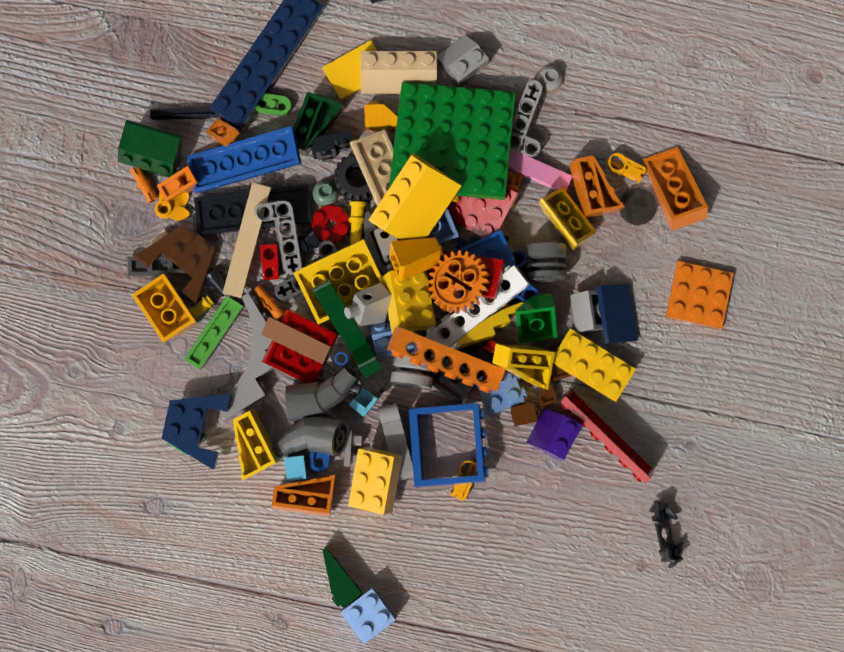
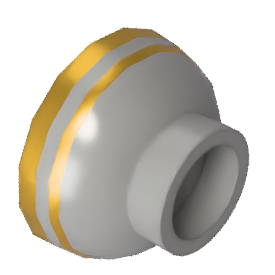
[536,66,563,93]

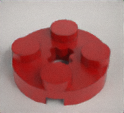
[312,205,350,244]

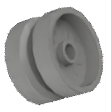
[390,356,433,389]

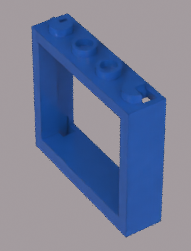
[409,403,489,488]

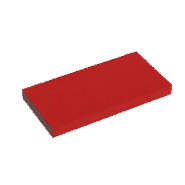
[427,251,506,299]

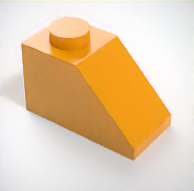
[364,102,397,131]

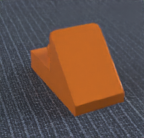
[205,118,239,147]
[157,166,198,202]

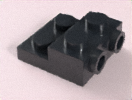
[310,130,353,162]

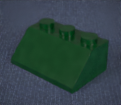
[118,120,182,177]

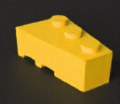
[492,344,555,390]
[233,410,281,480]

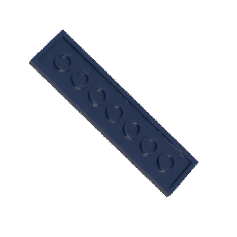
[209,0,324,130]

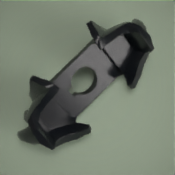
[649,500,684,568]

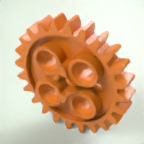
[428,250,490,314]

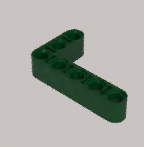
[312,279,382,379]

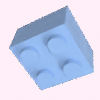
[340,587,396,644]

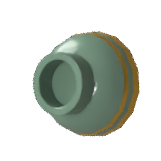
[312,180,339,207]

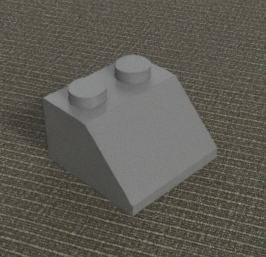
[437,35,489,87]
[570,291,603,333]

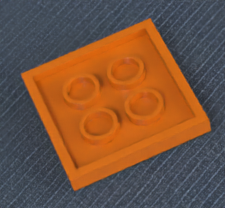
[665,261,734,329]

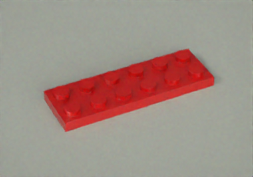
[560,389,654,484]

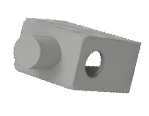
[373,225,398,266]
[344,283,392,326]

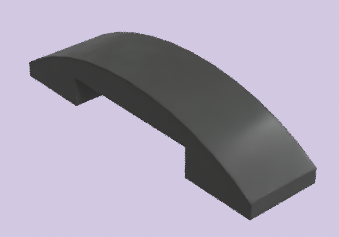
[364,211,394,276]

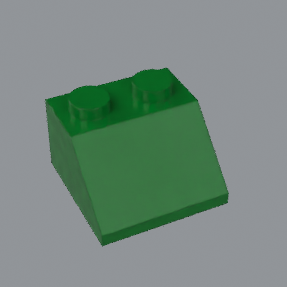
[515,294,557,343]

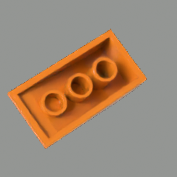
[642,146,708,231]

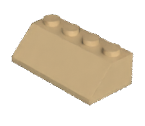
[360,51,437,94]

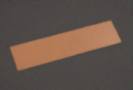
[261,317,330,364]

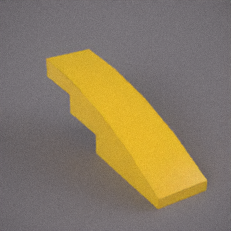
[455,302,523,350]

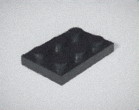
[432,344,493,405]

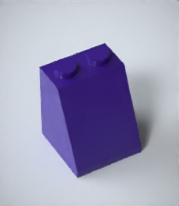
[526,409,582,461]

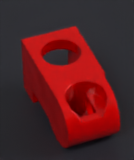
[260,244,280,280]

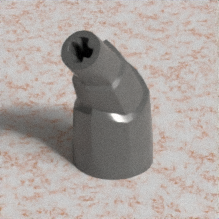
[285,367,358,421]
[272,417,349,458]

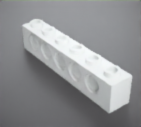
[425,265,530,348]

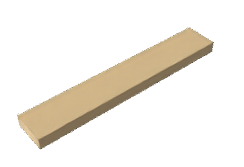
[223,183,271,298]

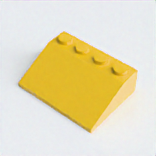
[369,153,462,240]
[293,239,383,324]

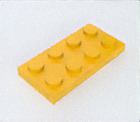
[553,329,636,402]

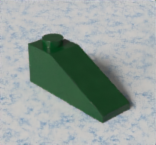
[322,547,363,609]

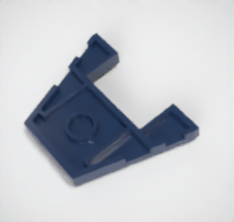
[161,394,232,469]

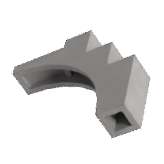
[220,293,275,421]

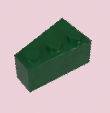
[294,91,344,156]

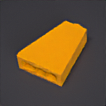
[389,237,443,281]

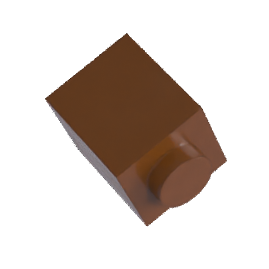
[510,403,540,427]

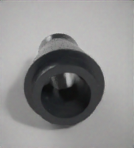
[205,268,226,297]

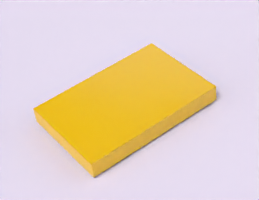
[322,40,377,101]

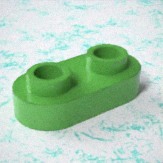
[256,94,291,116]

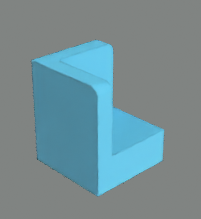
[349,388,379,417]
[284,456,306,481]

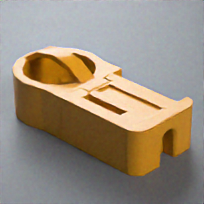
[606,153,646,184]
[450,460,478,501]

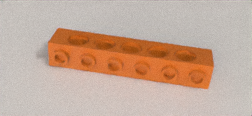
[387,327,505,393]

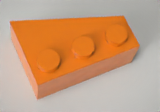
[569,156,625,218]
[271,475,336,517]

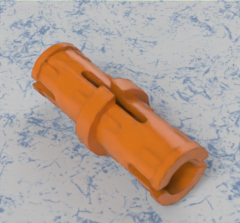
[130,167,159,204]
[252,285,285,321]

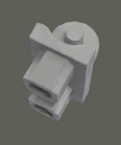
[335,431,362,467]

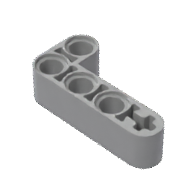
[510,80,542,159]
[254,200,301,275]
[378,403,414,481]

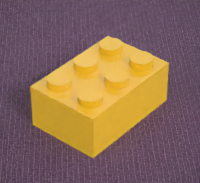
[382,271,436,333]
[348,447,403,515]

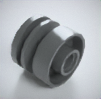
[526,241,567,282]

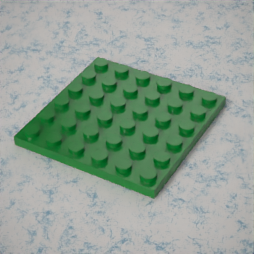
[389,82,515,200]

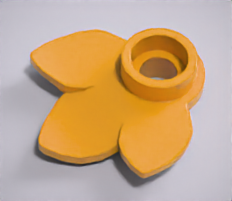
[155,193,190,221]

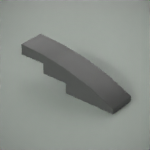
[127,255,188,277]

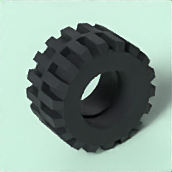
[334,153,373,202]

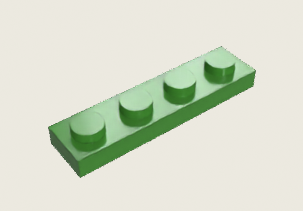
[184,296,243,370]

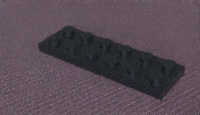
[194,185,312,236]

